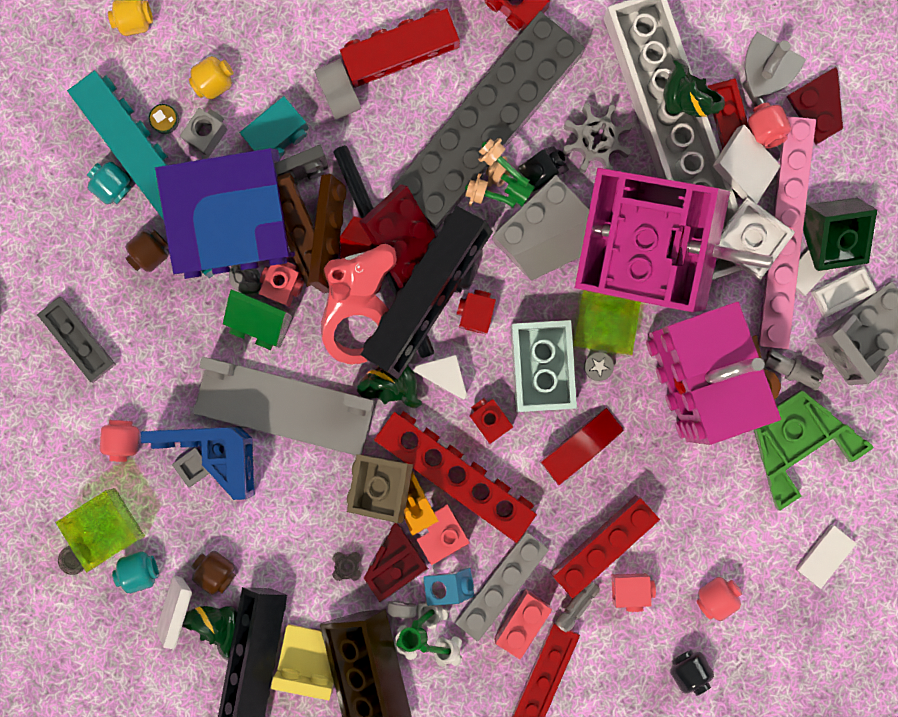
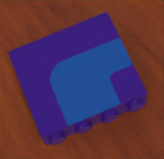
[155,148,295,279]

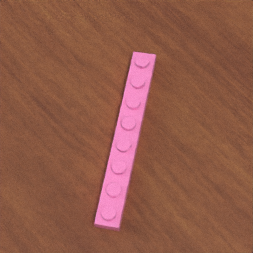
[758,116,816,349]

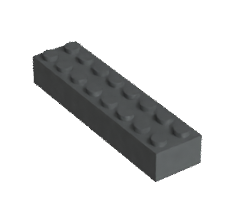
[391,11,585,230]

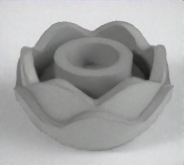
[229,265,262,294]

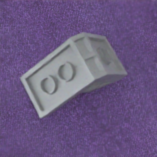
[814,281,898,385]

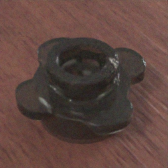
[332,552,361,581]

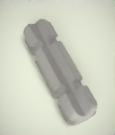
[556,581,600,632]

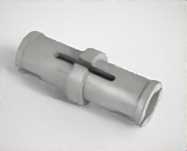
[764,349,824,391]

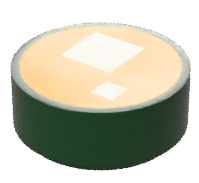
[149,104,179,134]

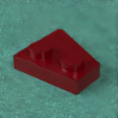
[787,67,843,145]
[364,523,429,603]

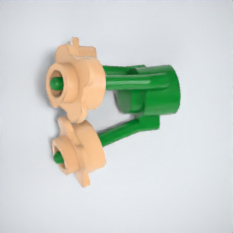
[465,138,535,208]

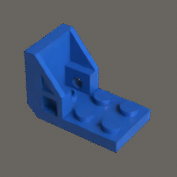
[141,427,255,500]

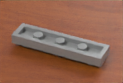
[455,531,549,642]

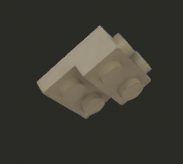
[347,454,413,523]

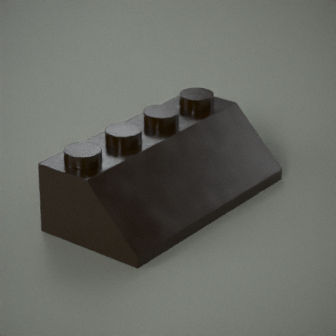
[320,609,412,717]

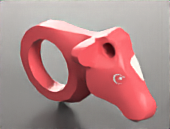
[321,244,397,365]

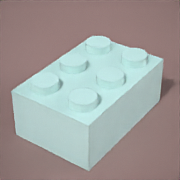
[510,320,577,412]

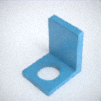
[423,568,474,606]

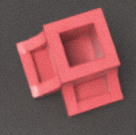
[417,504,470,565]

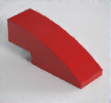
[539,408,624,485]

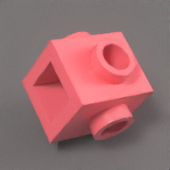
[259,262,304,307]

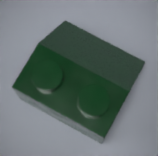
[803,197,878,271]

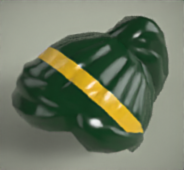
[663,59,725,117]
[357,365,423,408]
[182,606,237,660]

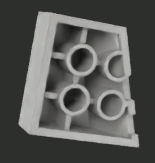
[492,175,589,281]

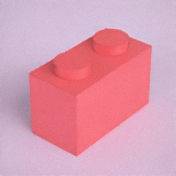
[494,589,552,660]

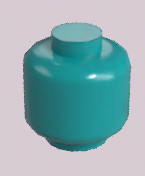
[87,162,132,205]
[112,551,159,594]

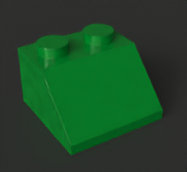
[223,289,293,350]

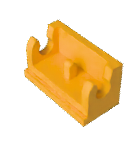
[404,471,439,536]

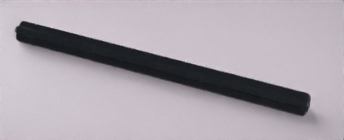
[333,145,434,358]

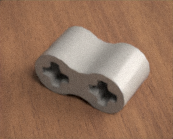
[314,59,362,120]

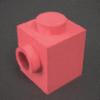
[611,573,656,612]

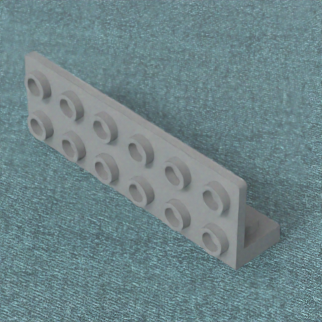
[194,357,376,455]

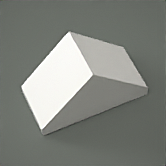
[413,355,467,400]

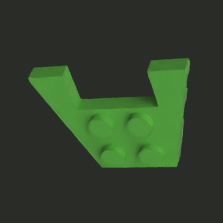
[754,390,874,511]

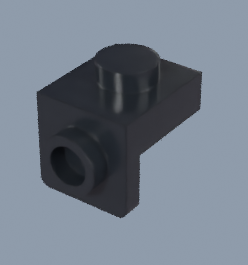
[518,146,569,191]

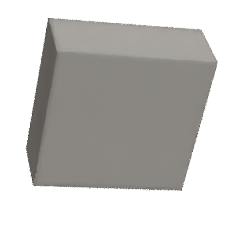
[172,447,210,488]

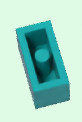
[239,96,309,158]

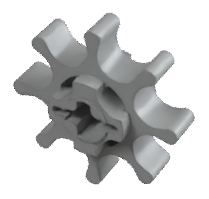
[562,104,632,173]

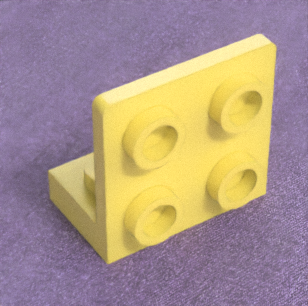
[271,624,334,701]

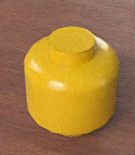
[108,0,153,36]
[189,56,234,100]

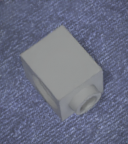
[180,108,228,157]

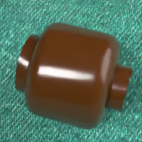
[125,229,169,272]
[191,551,236,595]

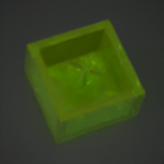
[572,290,641,357]
[55,488,146,573]

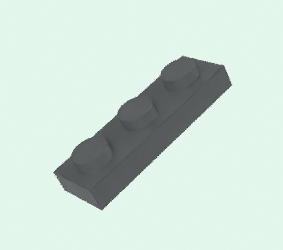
[37,297,116,383]

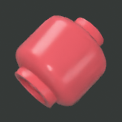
[747,102,791,149]
[100,420,139,462]
[697,577,742,621]

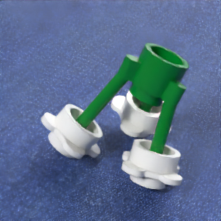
[394,595,462,667]

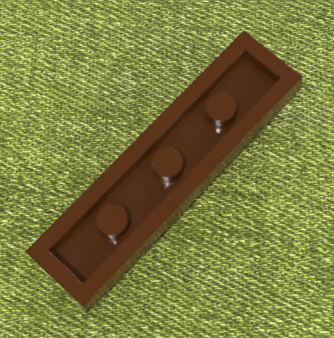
[277,172,315,287]
[308,174,346,293]

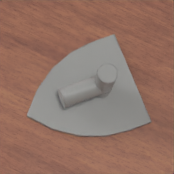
[745,32,806,98]

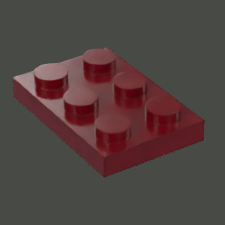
[359,184,436,288]

